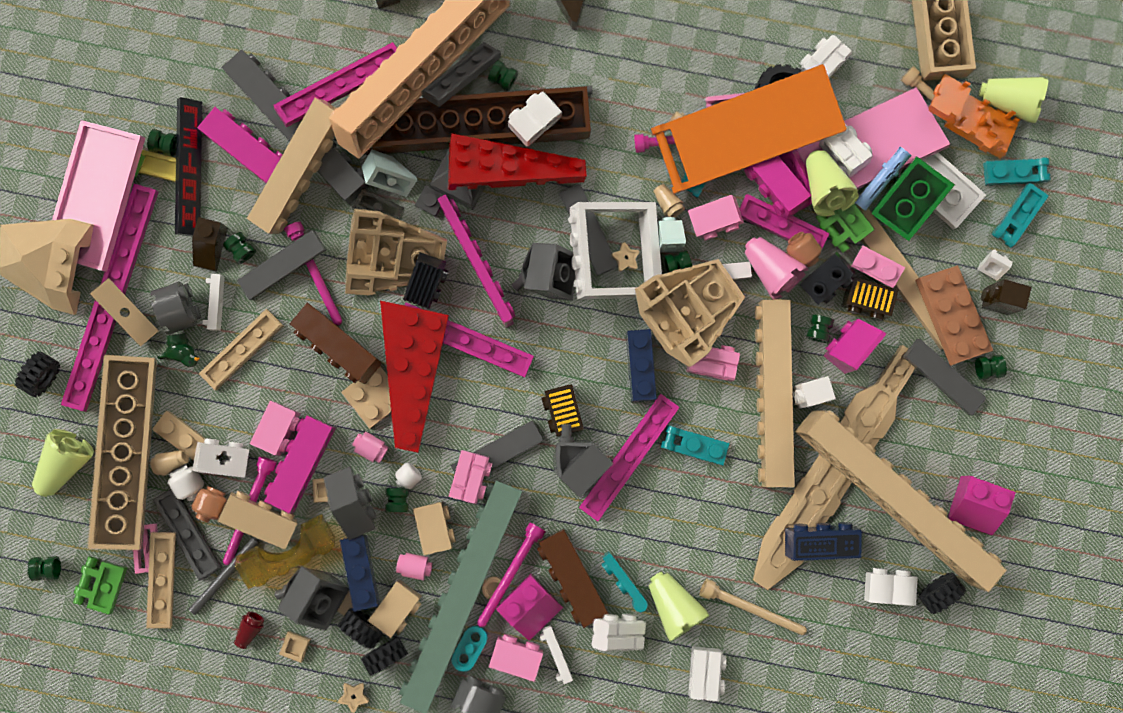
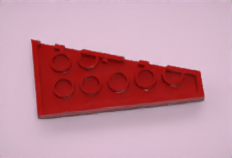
[448,134,587,191]
[380,300,449,453]

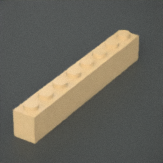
[755,300,795,487]

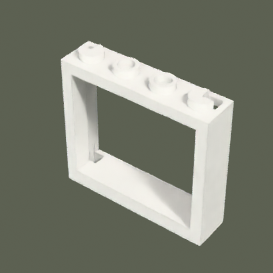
[568,202,662,300]

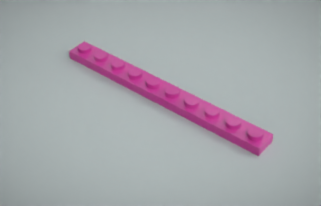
[61,184,159,412]

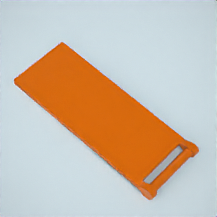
[651,64,847,194]

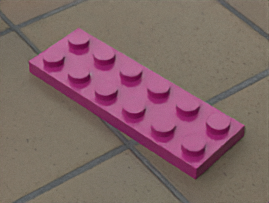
[437,194,516,328]

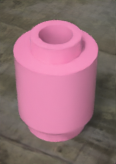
[352,431,389,464]
[396,553,433,581]

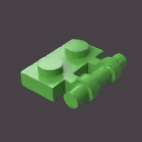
[815,203,875,253]
[73,556,128,614]

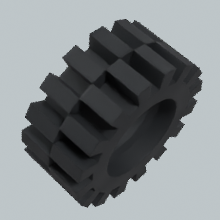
[15,352,60,398]
[918,572,966,614]
[338,608,384,650]
[361,637,408,676]

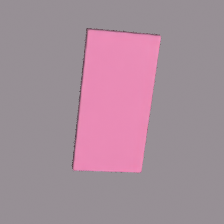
[796,87,950,189]
[52,120,145,272]

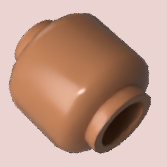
[786,232,822,267]
[192,486,227,523]

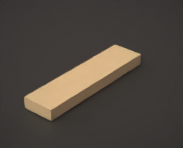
[199,309,284,391]
[146,532,176,628]

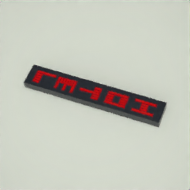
[175,97,202,237]

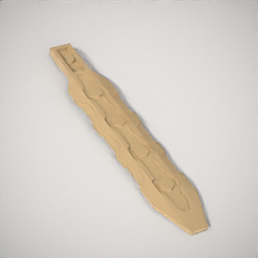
[753,345,915,590]

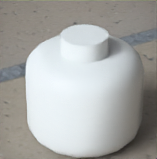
[395,463,422,489]

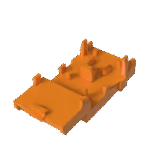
[928,74,1020,159]

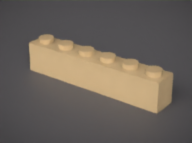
[247,98,336,234]

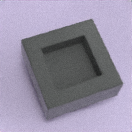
[415,185,444,217]

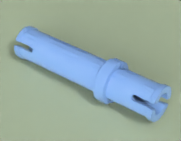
[855,147,912,211]

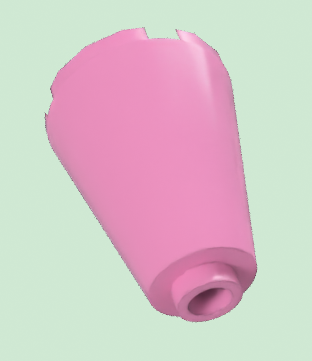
[745,237,808,300]

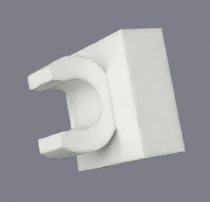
[978,249,1012,281]

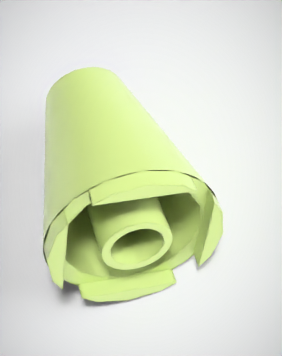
[979,77,1049,123]
[806,150,859,216]
[32,429,94,497]
[649,571,710,641]

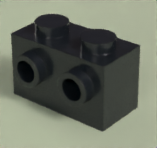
[799,251,856,305]

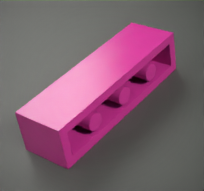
[197,107,282,183]
[744,156,811,219]
[264,415,336,514]

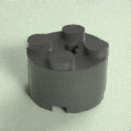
[150,281,201,335]
[450,675,506,713]

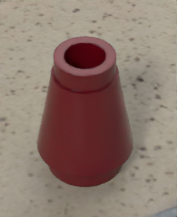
[234,611,264,649]

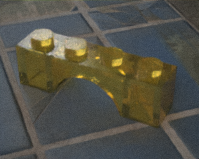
[234,514,335,589]

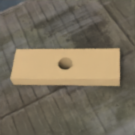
[90,278,159,346]

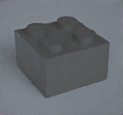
[323,467,377,540]

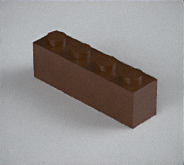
[289,302,382,384]
[537,528,608,628]

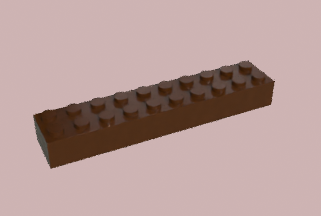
[364,86,591,155]

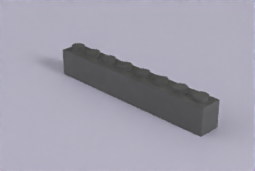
[221,49,369,205]

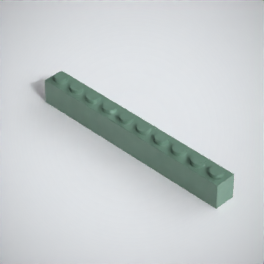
[399,480,522,713]

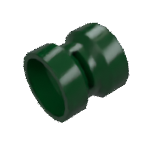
[488,60,519,91]
[147,129,176,157]
[223,232,256,264]
[664,250,692,273]
[806,314,834,343]
[975,355,1007,380]
[385,488,409,512]
[27,556,61,581]

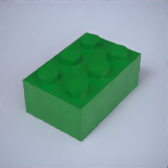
[871,156,955,241]

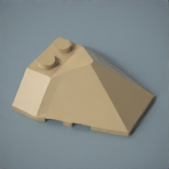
[345,209,447,295]
[0,219,94,315]
[635,259,745,367]

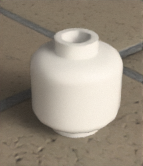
[168,464,204,501]

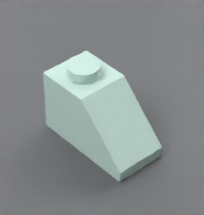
[361,149,417,197]
[658,217,686,252]

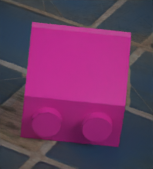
[824,319,886,374]
[947,476,1016,536]
[496,573,563,641]

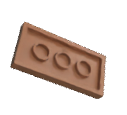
[915,265,993,366]

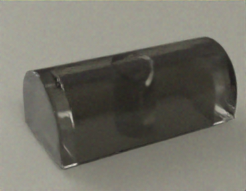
[352,188,404,220]

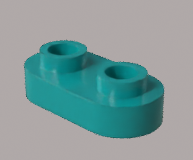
[452,625,488,672]

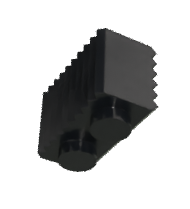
[403,252,449,309]

